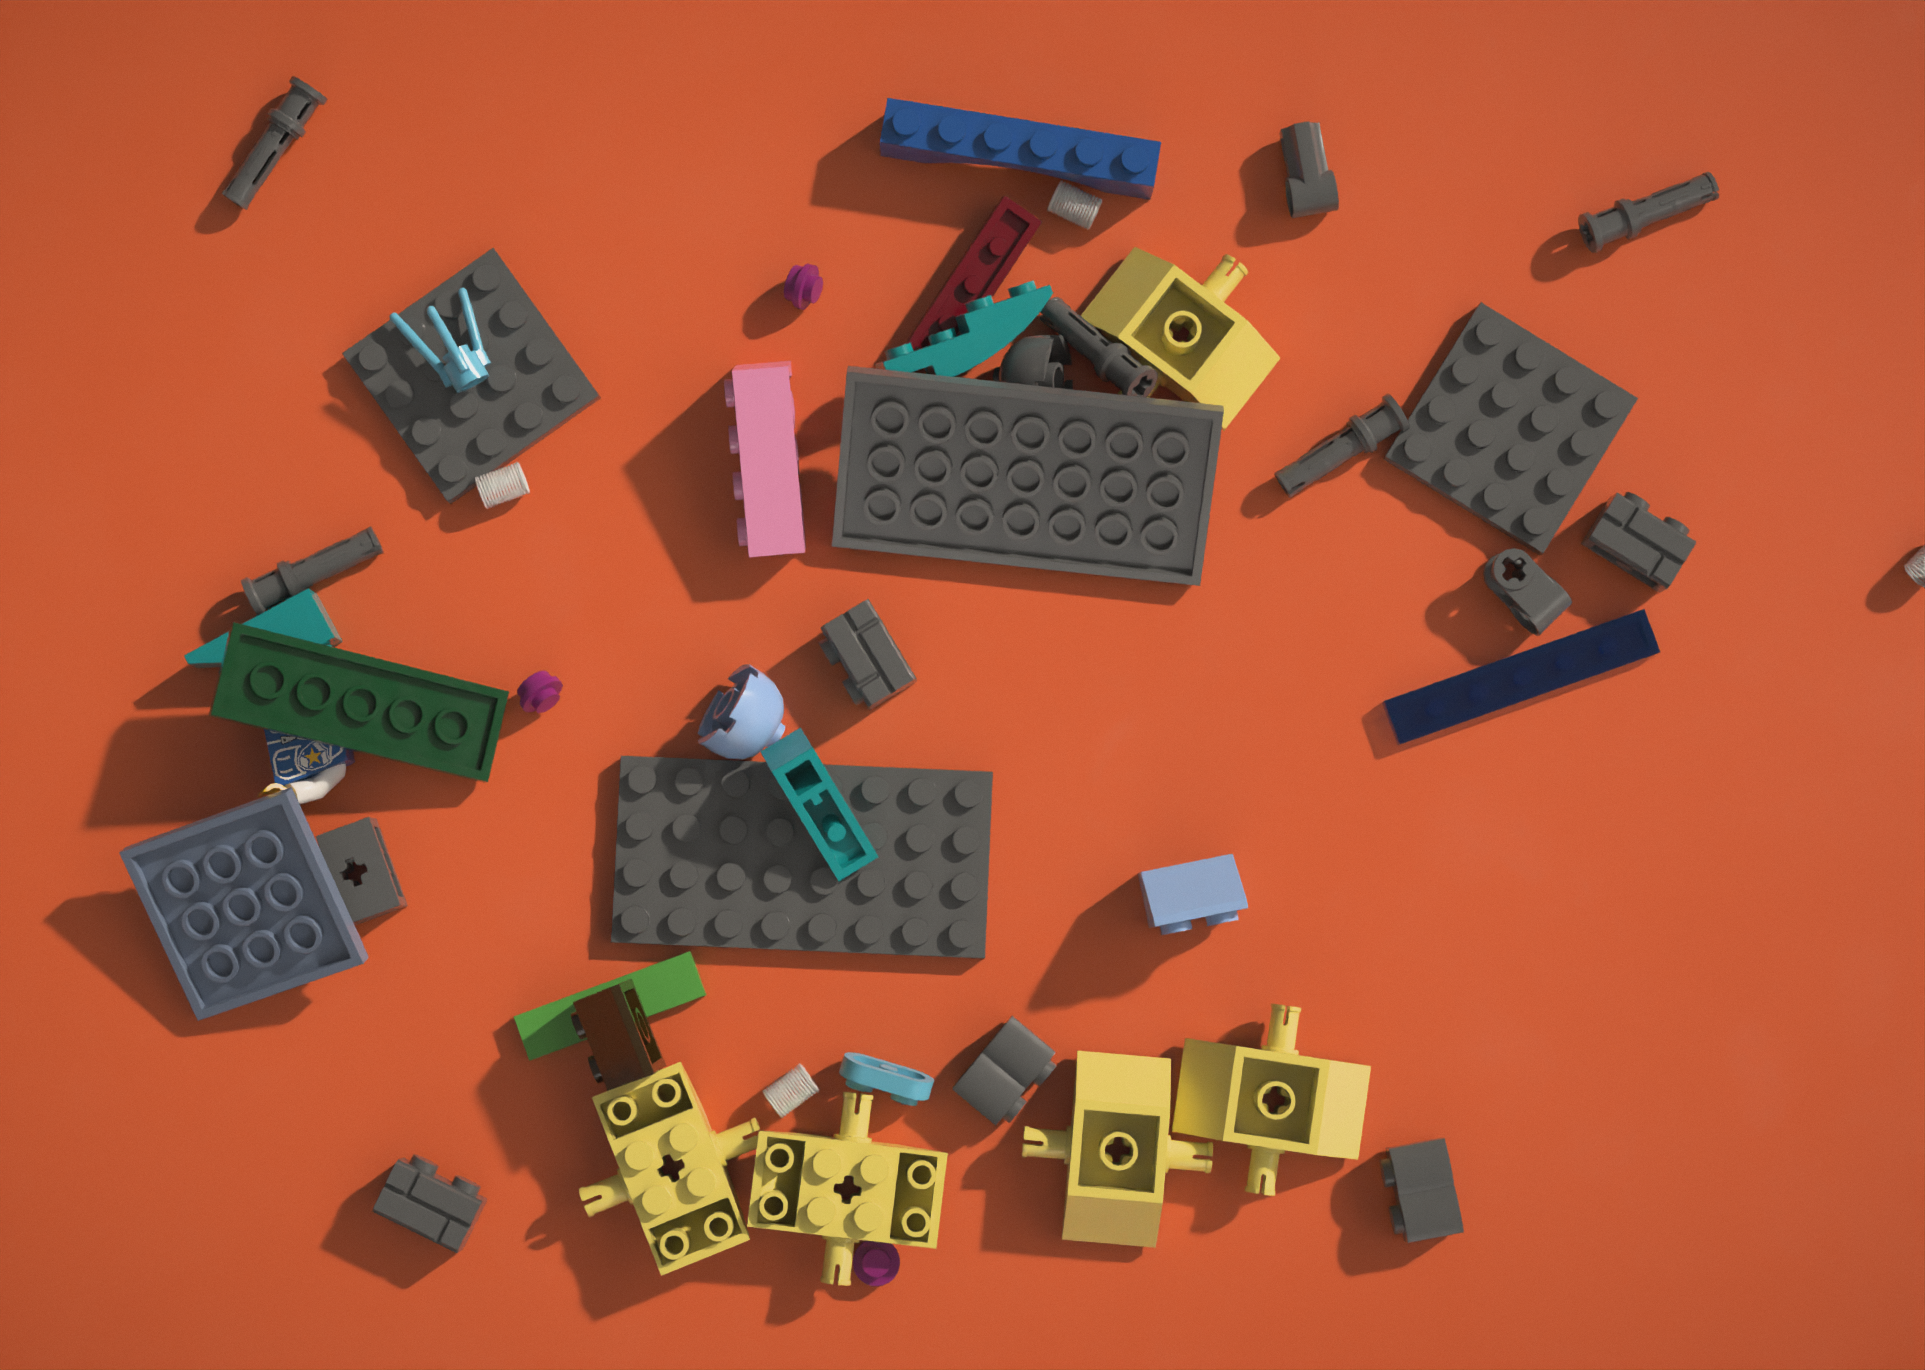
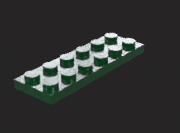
[208,622,509,783]

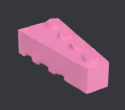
[724,361,806,557]

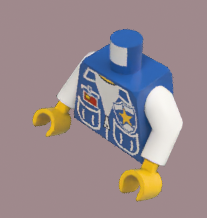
[257,729,355,805]

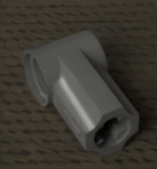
[1279,121,1339,218]

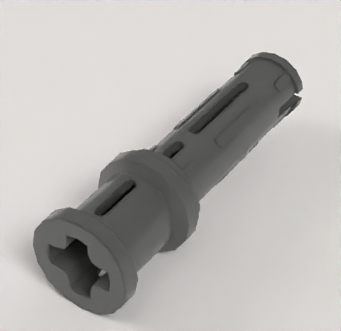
[221,76,328,210]
[1578,172,1719,253]
[1040,297,1158,397]
[1274,393,1410,498]
[241,526,384,616]

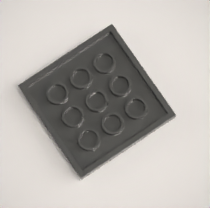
[342,248,601,504]
[1383,302,1638,555]

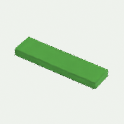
[513,951,707,1061]

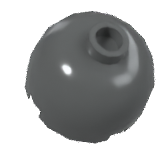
[993,335,1073,390]

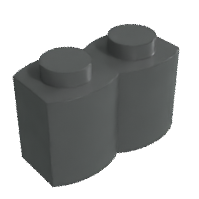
[952,1015,1057,1126]
[1379,1138,1464,1243]

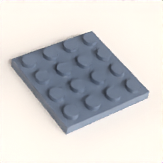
[119,787,369,1021]

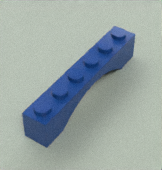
[880,98,1161,200]

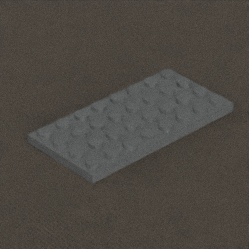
[832,366,1224,586]
[611,756,993,958]

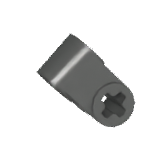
[1483,548,1572,636]

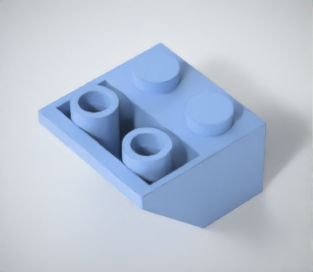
[1138,854,1248,935]

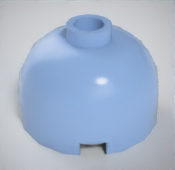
[698,664,785,759]

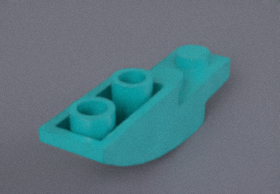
[875,280,1053,377]

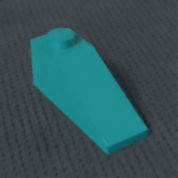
[184,588,343,668]
[761,727,878,881]

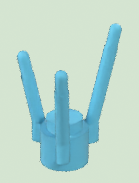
[389,288,491,393]

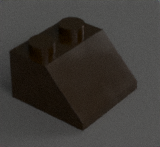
[571,979,666,1091]

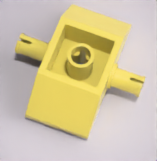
[1081,247,1280,431]
[1172,1003,1371,1196]
[1022,1050,1213,1248]
[579,1062,760,1276]
[747,1092,948,1286]

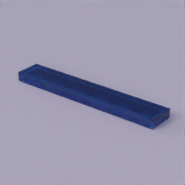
[1382,609,1660,745]

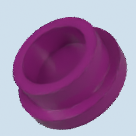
[784,263,823,310]
[517,671,563,713]
[853,1241,900,1286]

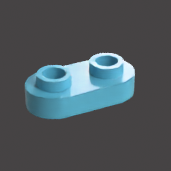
[839,1052,934,1106]

